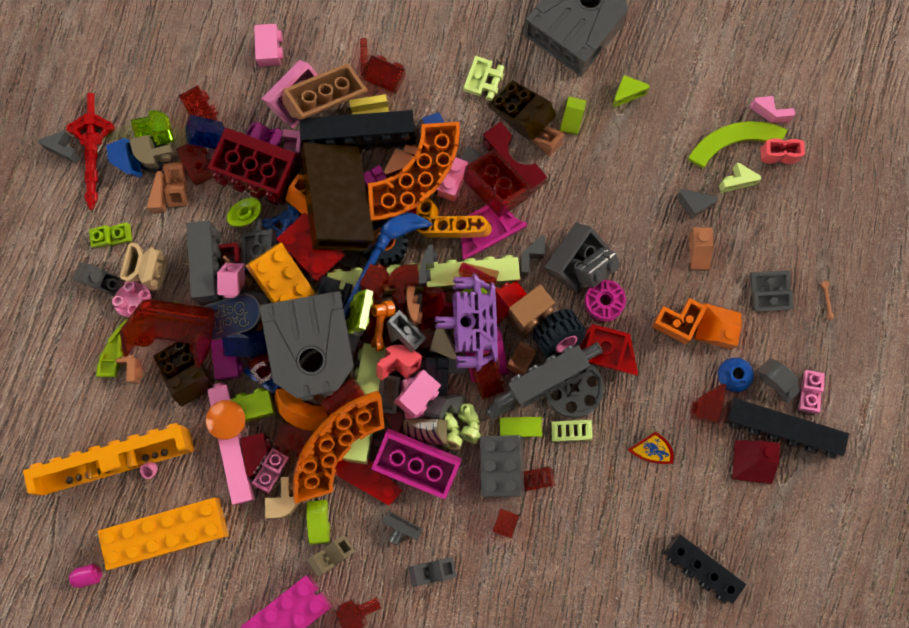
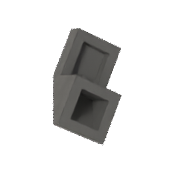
[520,235,545,276]
[424,393,465,420]
[408,557,457,587]

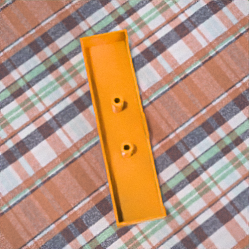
[23,423,195,495]

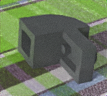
[757,358,801,403]

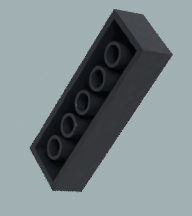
[299,110,416,150]

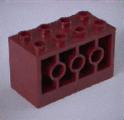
[208,127,301,205]

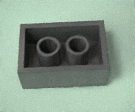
[480,435,525,497]

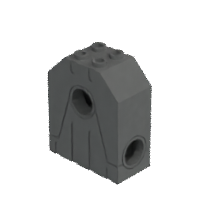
[524,0,628,77]
[259,291,354,401]

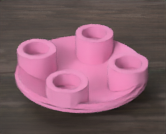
[112,281,152,317]

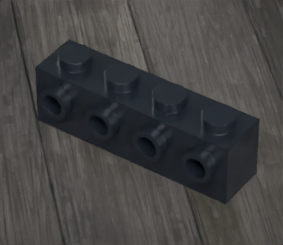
[663,534,747,604]

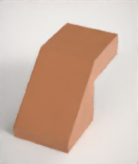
[163,162,187,207]

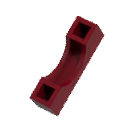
[482,121,547,196]

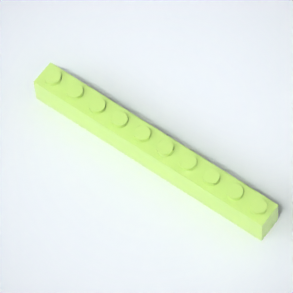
[327,255,520,296]

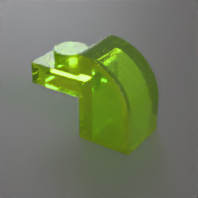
[131,110,175,145]

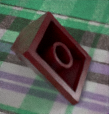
[732,440,780,484]

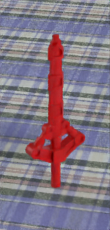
[66,93,115,210]

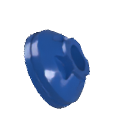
[717,358,754,393]

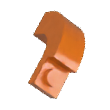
[274,388,343,431]

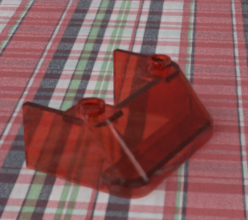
[120,299,215,368]

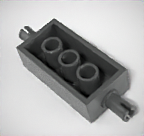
[494,342,603,410]

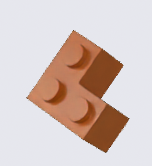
[651,298,707,345]

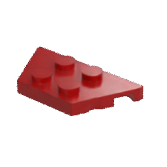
[579,324,638,376]

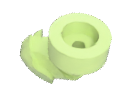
[458,403,481,444]
[442,412,463,450]

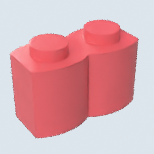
[760,138,805,164]

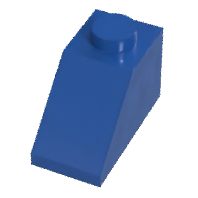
[106,138,142,178]

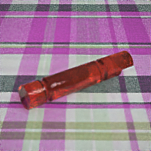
[360,38,368,76]

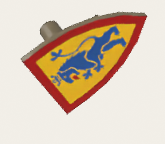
[627,428,674,464]

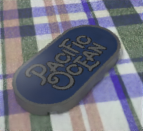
[194,294,263,342]

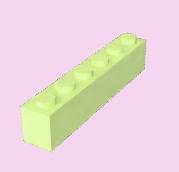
[343,343,387,465]

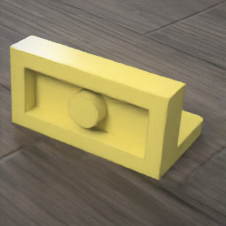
[349,94,389,114]

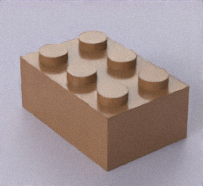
[507,284,555,337]

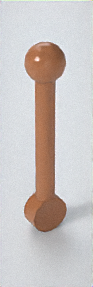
[821,281,834,320]

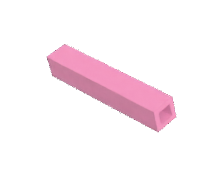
[207,383,255,505]

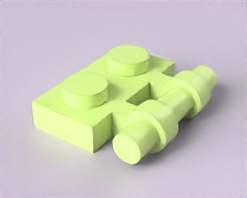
[463,56,505,101]

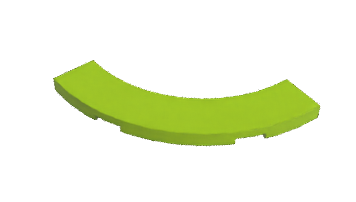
[687,121,788,169]
[96,302,179,378]

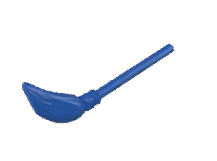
[343,212,432,321]

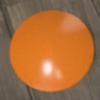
[206,400,245,440]

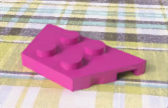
[461,202,527,261]

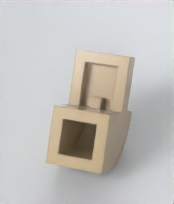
[265,477,299,518]

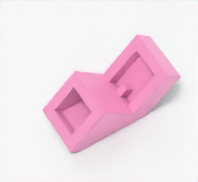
[750,96,795,124]

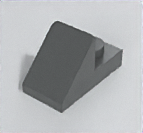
[38,131,80,164]
[386,310,426,352]

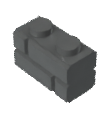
[574,248,620,288]

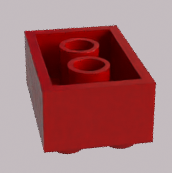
[277,212,345,282]

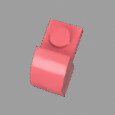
[376,345,422,381]

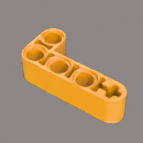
[416,199,492,238]

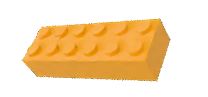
[98,497,229,570]

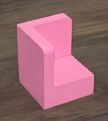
[283,129,303,158]

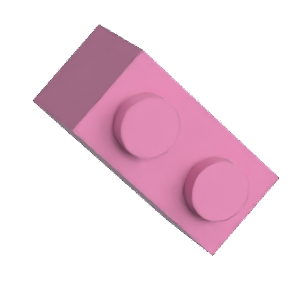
[254,24,283,67]
[437,157,468,202]
[217,263,245,298]
[394,370,441,417]

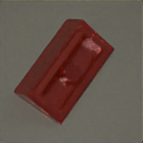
[459,262,499,285]

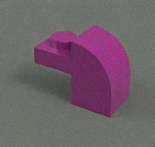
[246,122,283,146]

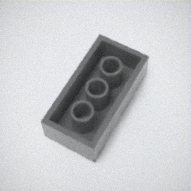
[186,220,224,306]

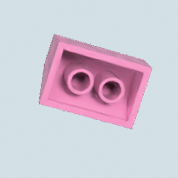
[261,60,318,129]

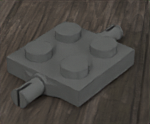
[241,218,277,283]

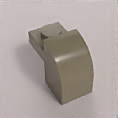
[130,135,176,169]
[307,535,355,577]

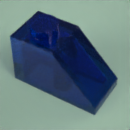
[222,330,268,357]

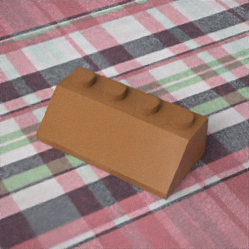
[282,63,367,120]

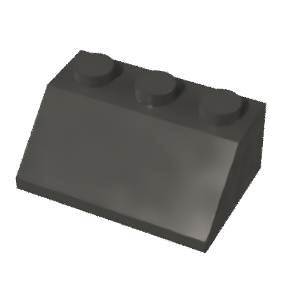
[544,223,610,294]

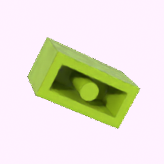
[230,388,276,422]

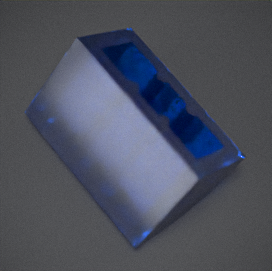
[186,114,225,149]

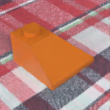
[694,303,742,350]

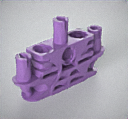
[435,273,498,372]

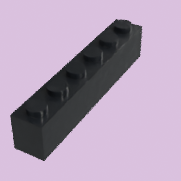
[724,398,850,459]

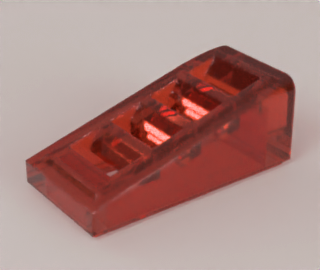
[524,466,555,492]

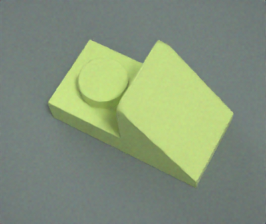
[719,163,761,193]

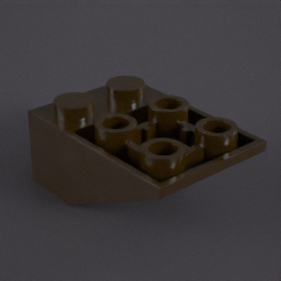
[488,80,557,141]
[154,336,214,407]

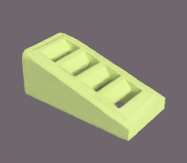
[551,420,592,441]

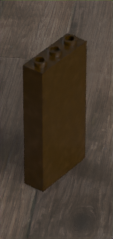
[300,143,375,251]

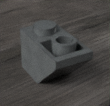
[73,263,122,296]

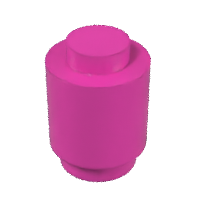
[69,563,102,588]

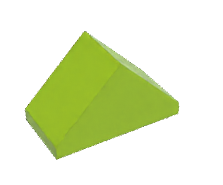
[612,75,650,108]
[560,96,587,135]

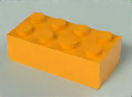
[245,243,315,303]

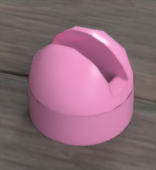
[140,461,158,479]

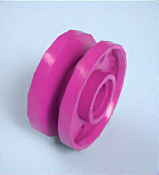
[584,280,626,323]

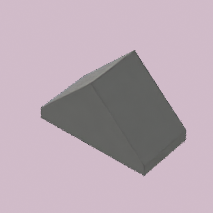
[677,189,718,219]

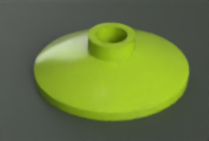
[227,198,262,227]

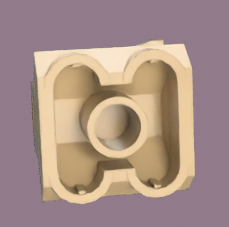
[120,243,168,292]

